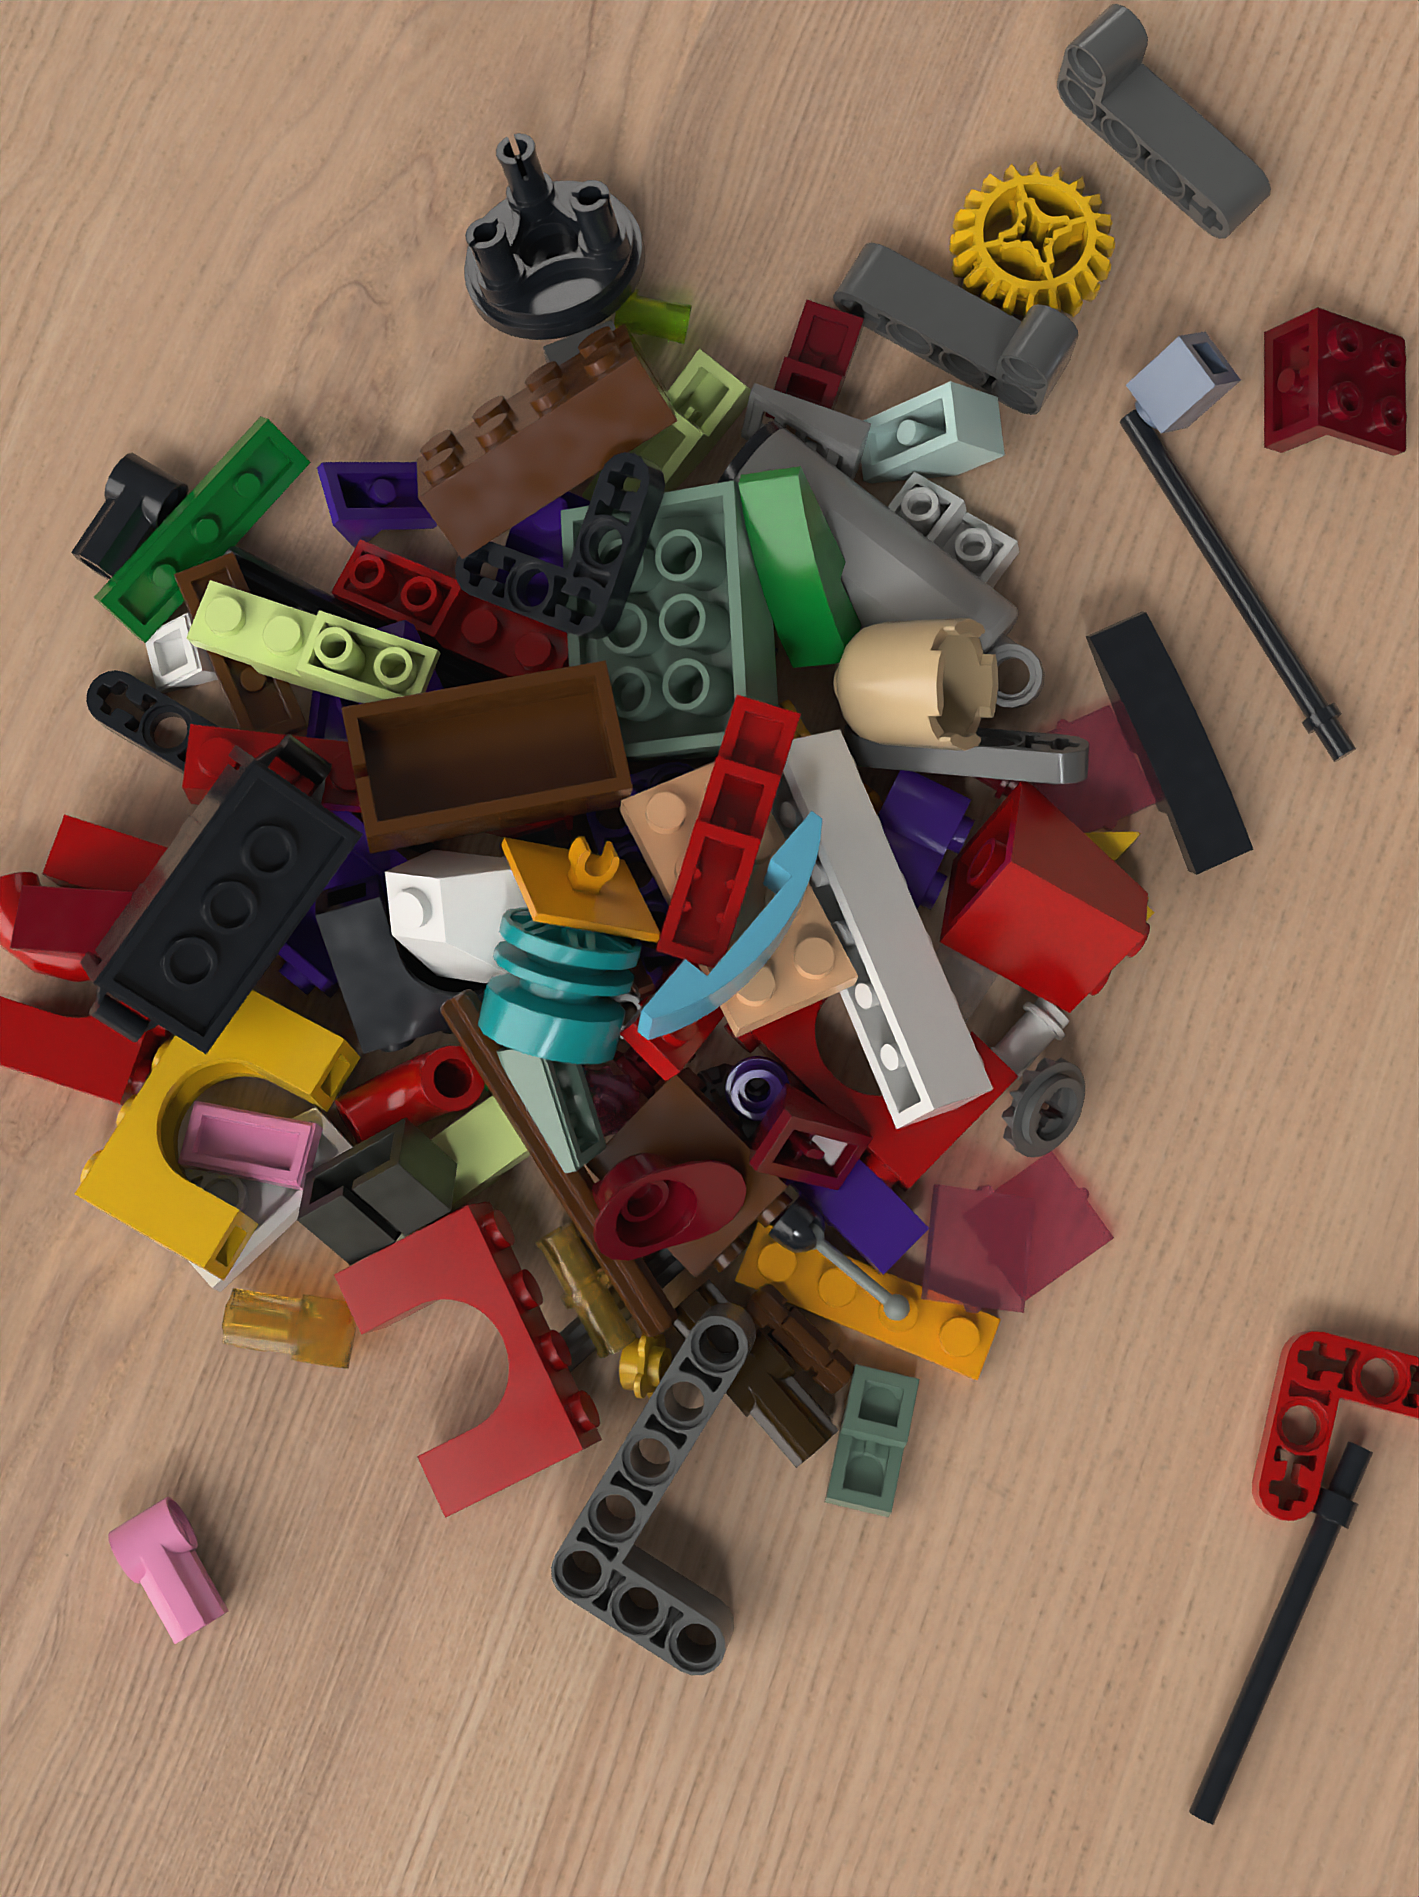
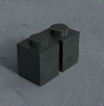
[297,1117,457,1266]

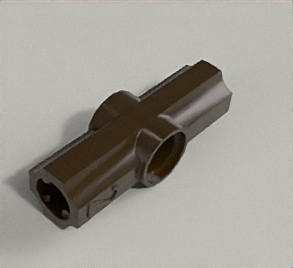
[673,1279,839,1468]

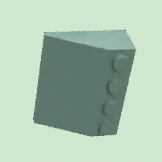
[561,480,778,762]

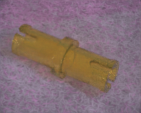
[535,1222,637,1358]

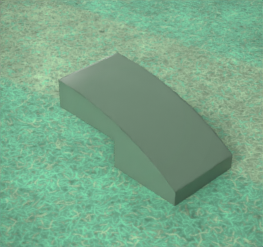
[825,1364,920,1517]

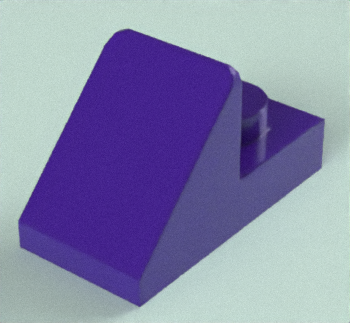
[317,462,438,548]

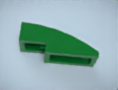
[738,466,862,668]

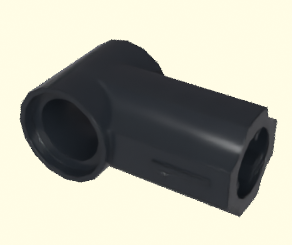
[71,453,189,580]

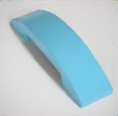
[637,811,822,1040]

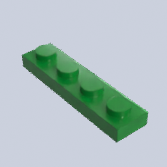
[93,416,311,643]

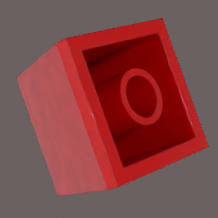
[939,781,1150,1013]

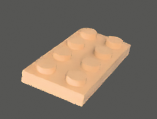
[620,762,858,1038]

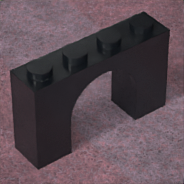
[315,819,572,1054]

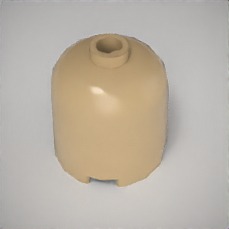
[834,618,998,751]

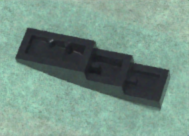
[1086,611,1253,875]

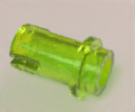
[614,289,692,344]

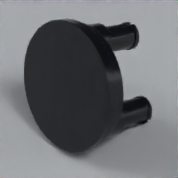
[464,133,645,340]

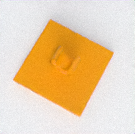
[501,836,661,943]

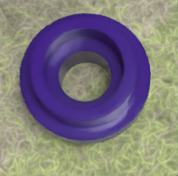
[725,1056,790,1121]

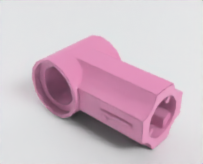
[108,1496,229,1644]

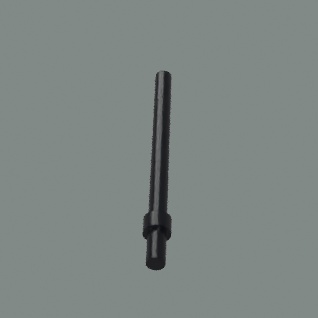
[1189,1441,1373,1825]

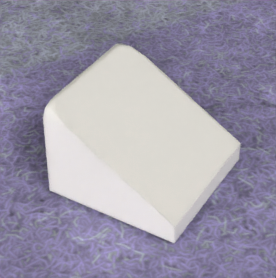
[145,612,218,694]

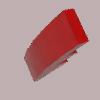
[656,695,801,968]

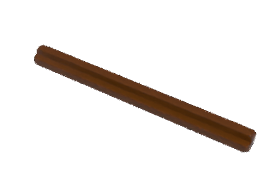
[440,989,677,1338]

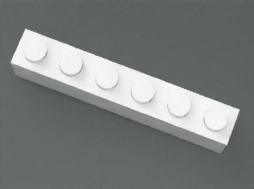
[771,729,993,1129]

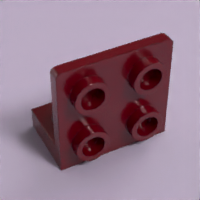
[1264,307,1407,456]

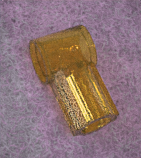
[222,1288,357,1369]

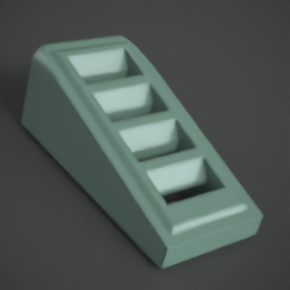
[497,1046,607,1173]

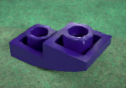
[790,1159,929,1275]

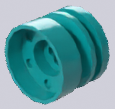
[478,907,642,1064]

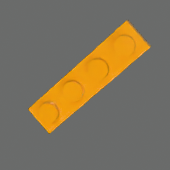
[735,1221,1001,1381]

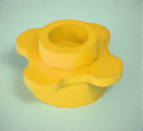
[619,1334,672,1399]

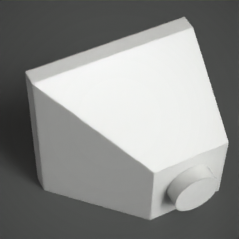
[385,849,527,983]

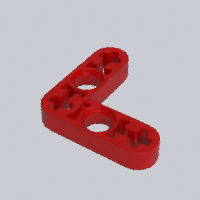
[1252,1331,1419,1521]

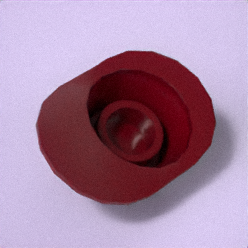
[592,1152,747,1261]

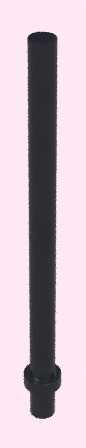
[1119,409,1356,762]

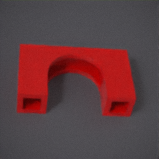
[0,814,172,1106]
[724,996,1019,1192]
[334,1201,602,1518]

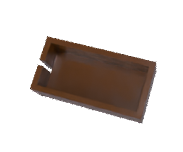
[417,323,677,559]
[341,660,633,853]

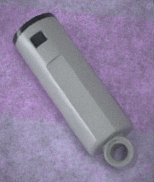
[717,421,1045,708]

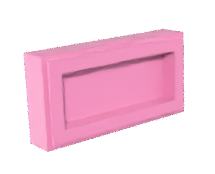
[178,1101,323,1190]

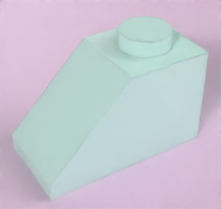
[861,381,1005,484]

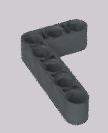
[551,1303,756,1675]

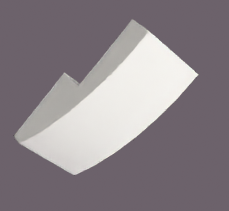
[888,472,1019,588]

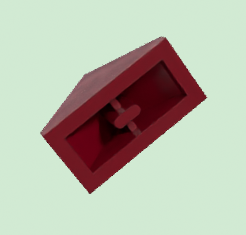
[749,1082,873,1191]

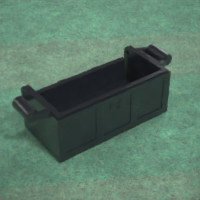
[80,734,363,1054]

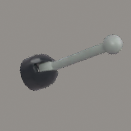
[768,1194,910,1321]

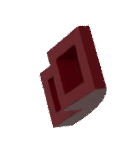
[765,299,865,420]

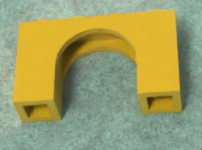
[75,990,361,1281]

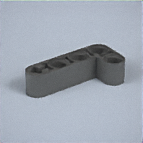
[1057,4,1271,239]
[833,242,1078,415]

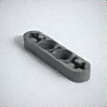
[844,724,1089,784]

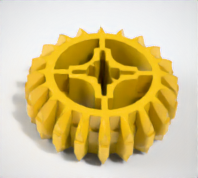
[949,161,1115,320]

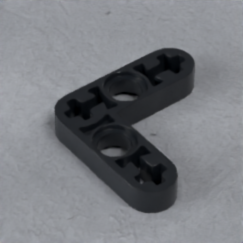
[455,452,665,640]

